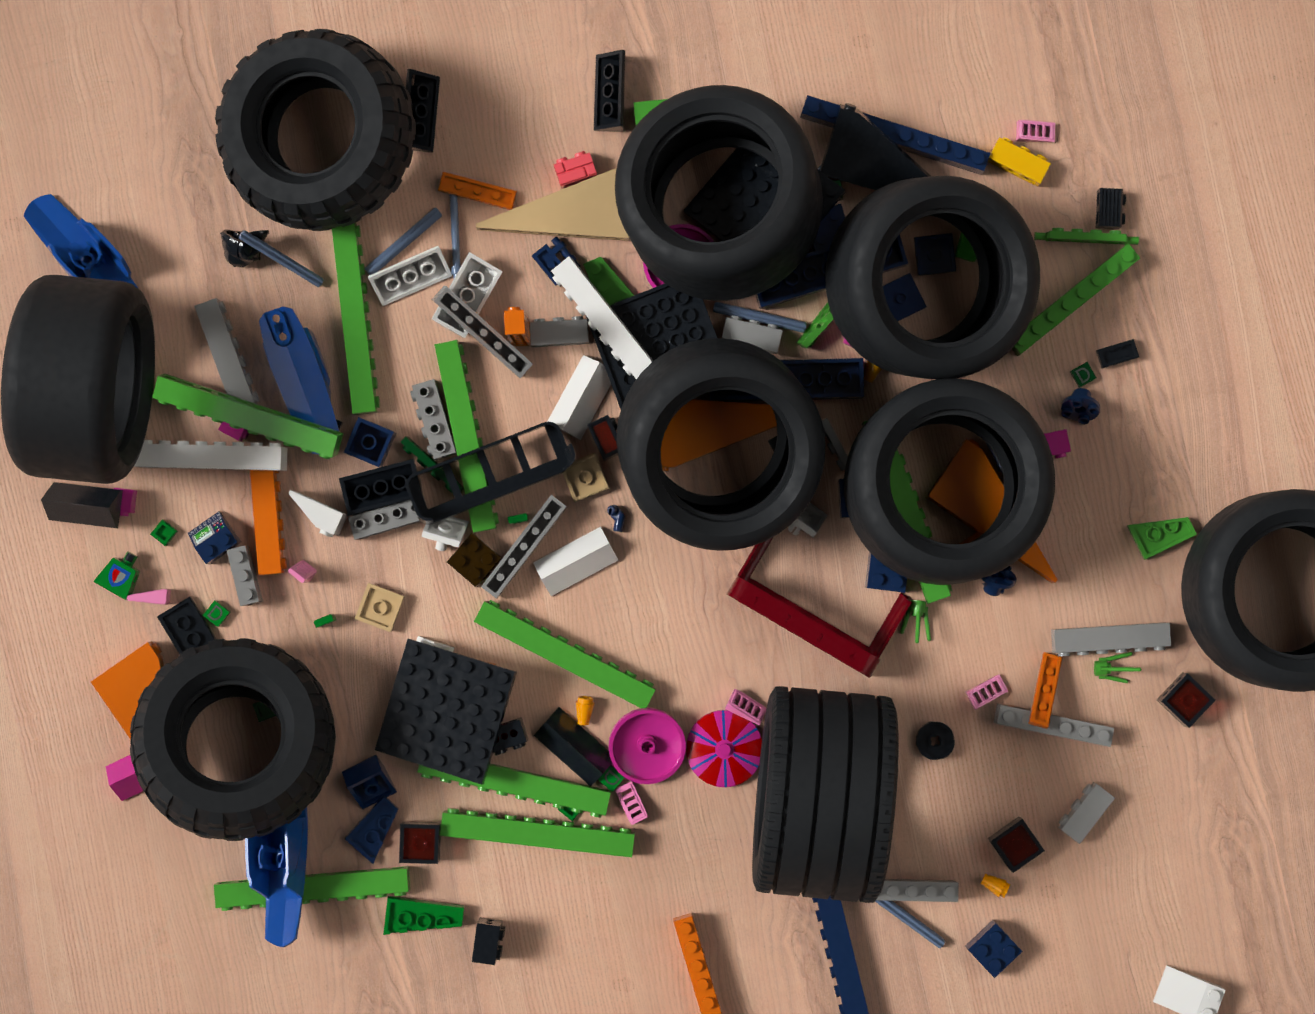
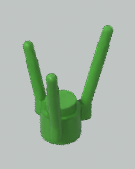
[900,600,931,643]
[1094,652,1141,683]

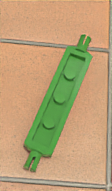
[1034,228,1139,245]

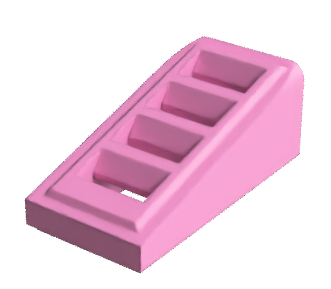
[1016,120,1055,142]
[288,560,317,583]
[127,589,171,604]
[965,674,1008,710]
[725,689,767,725]
[615,781,649,825]

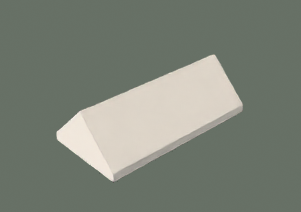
[368,246,452,306]
[432,252,503,338]
[547,355,611,440]
[533,527,618,596]

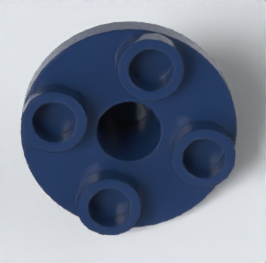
[1061,388,1100,425]
[981,566,1017,596]

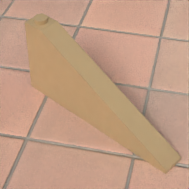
[476,168,630,241]

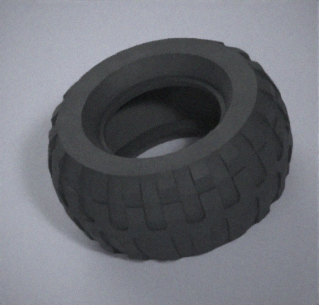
[215,29,416,231]
[130,638,336,841]

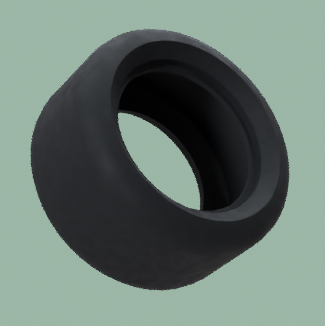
[615,85,823,301]
[825,176,1040,380]
[1,275,155,484]
[617,338,825,551]
[844,379,1055,585]
[1181,489,1315,692]

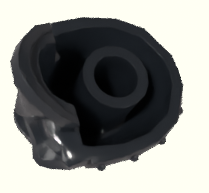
[220,230,269,268]

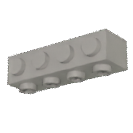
[410,379,457,460]
[348,496,427,540]

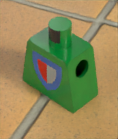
[94,551,140,600]

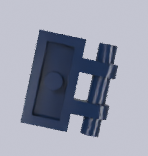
[532,236,581,286]

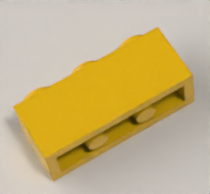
[988,137,1051,187]

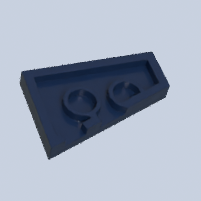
[345,795,399,864]

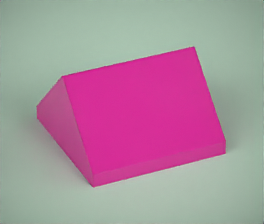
[105,755,143,801]

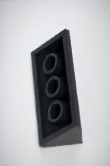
[594,50,626,132]
[406,69,440,152]
[339,459,423,516]
[41,482,123,528]
[533,707,612,787]

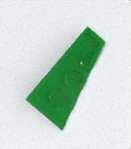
[383,896,465,935]

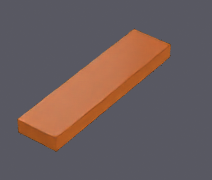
[438,172,517,210]
[1028,652,1063,729]

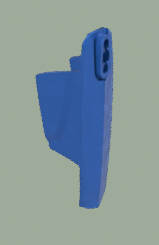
[24,194,138,288]
[259,306,339,455]
[245,807,308,947]

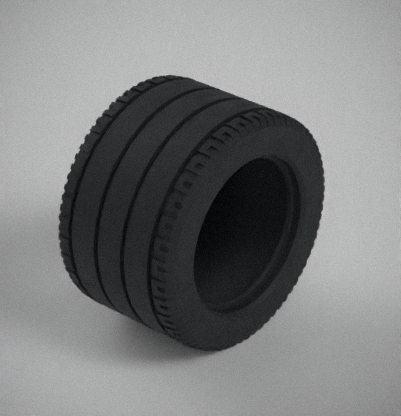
[752,686,899,903]

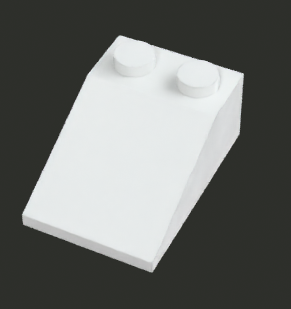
[288,490,348,537]
[1153,965,1226,1014]

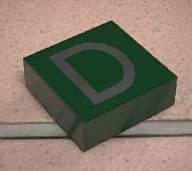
[1070,362,1097,388]

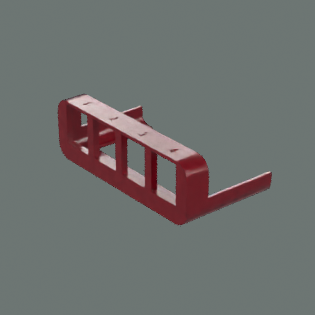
[727,537,912,678]

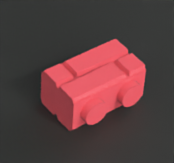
[553,151,597,189]

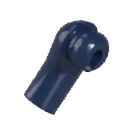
[607,505,625,532]

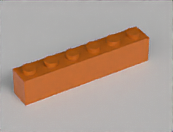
[504,307,531,347]
[250,470,287,575]
[673,913,722,1014]

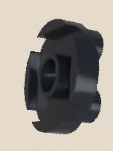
[916,721,955,760]

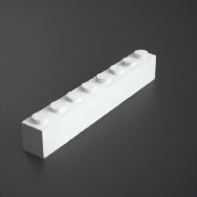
[551,256,653,379]
[134,440,288,471]

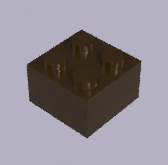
[447,533,502,587]

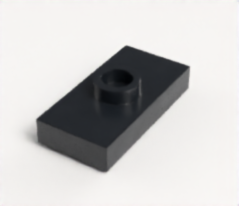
[1096,339,1139,369]

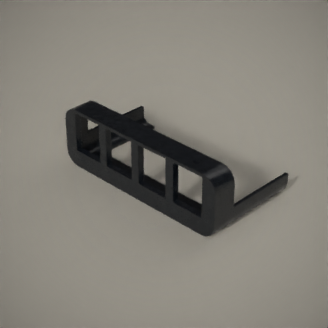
[406,421,575,525]

